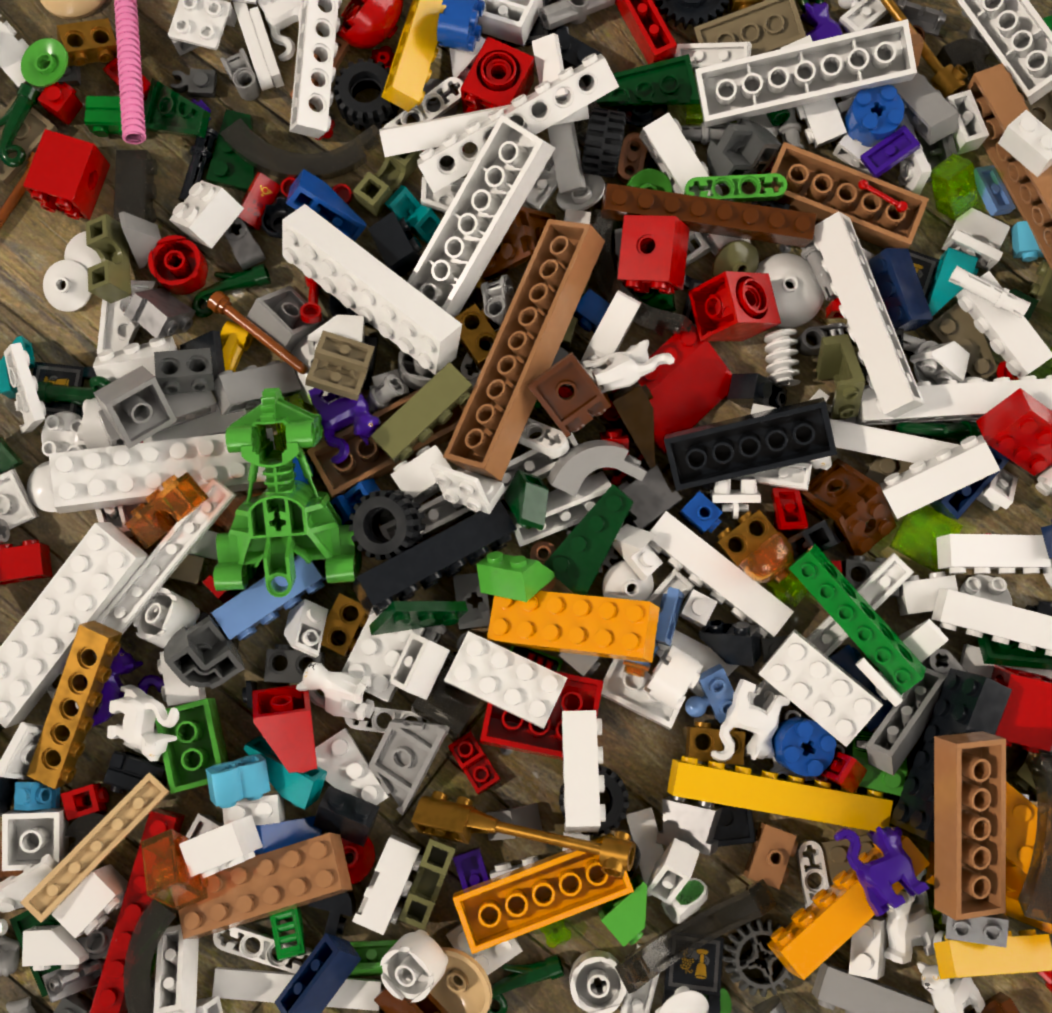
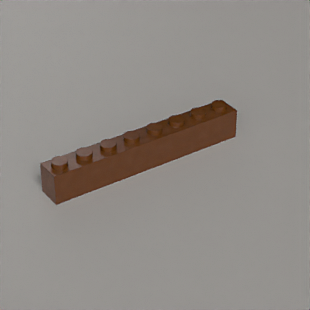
[600,183,816,248]

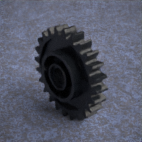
[654,0,729,30]

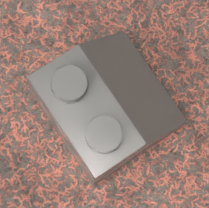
[246,286,325,352]
[93,366,177,449]

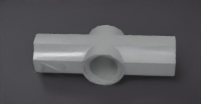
[539,0,615,30]

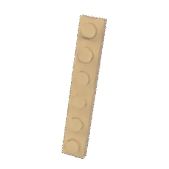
[20,772,170,923]

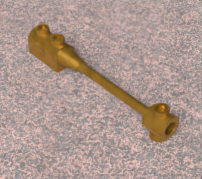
[880,0,968,99]
[411,791,636,878]

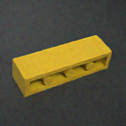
[934,929,1052,979]

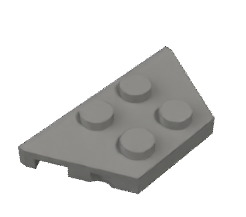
[368,719,450,815]

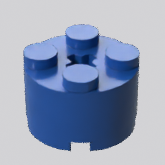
[437,0,485,52]
[844,85,905,147]
[772,716,837,777]

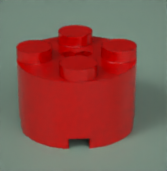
[148,235,208,295]

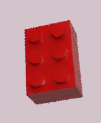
[976,388,1052,476]

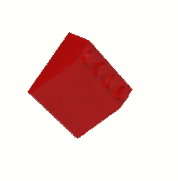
[612,321,732,454]
[480,671,604,760]

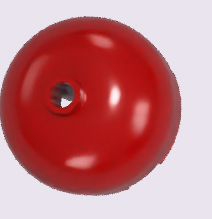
[336,0,403,49]

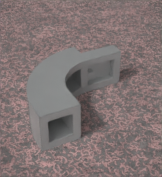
[547,440,647,496]

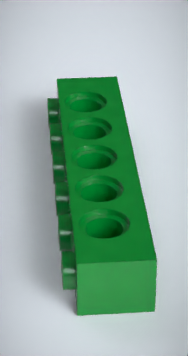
[789,544,926,695]

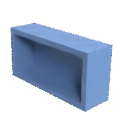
[211,555,326,641]

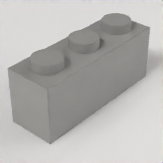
[892,71,959,145]
[212,360,302,415]

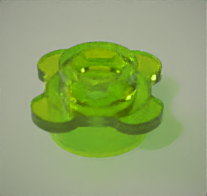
[539,919,572,948]

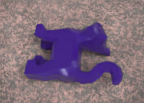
[800,2,843,41]
[309,388,381,464]
[84,648,164,727]
[834,826,929,917]

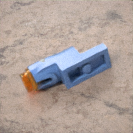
[623,587,684,678]

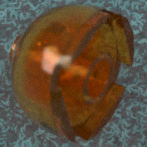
[739,532,794,584]

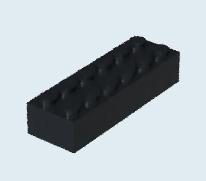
[664,397,837,491]
[352,501,517,616]
[890,668,1012,843]

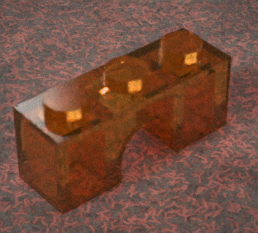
[125,472,209,549]

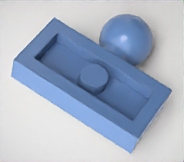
[969,165,1016,216]
[685,664,734,724]

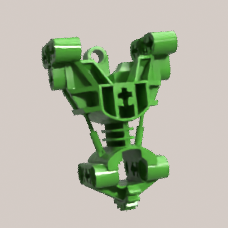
[213,388,362,598]

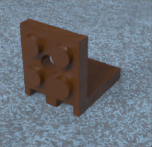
[482,206,556,280]
[528,352,611,438]
[799,458,897,556]

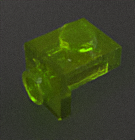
[767,570,809,607]

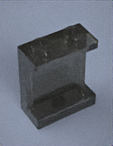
[411,652,481,739]

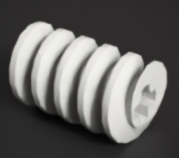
[764,329,800,386]

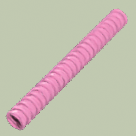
[114,0,146,145]

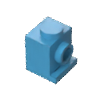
[14,780,60,811]

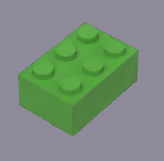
[155,698,229,794]

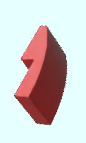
[448,731,502,795]

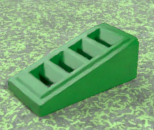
[270,907,306,961]

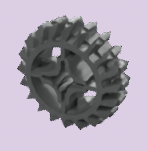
[723,917,794,997]

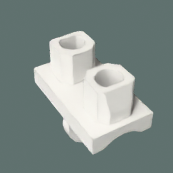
[710,476,761,519]

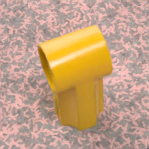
[220,320,253,372]

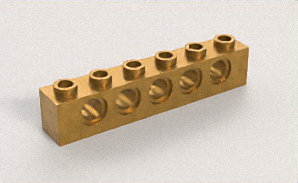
[26,620,122,789]

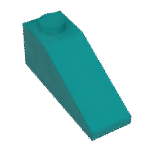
[927,248,978,316]
[244,736,327,810]

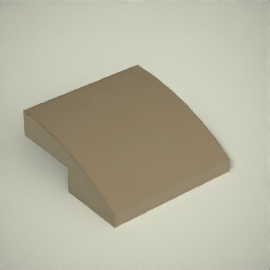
[305,330,375,401]

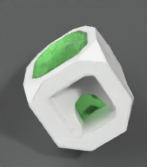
[661,878,708,924]

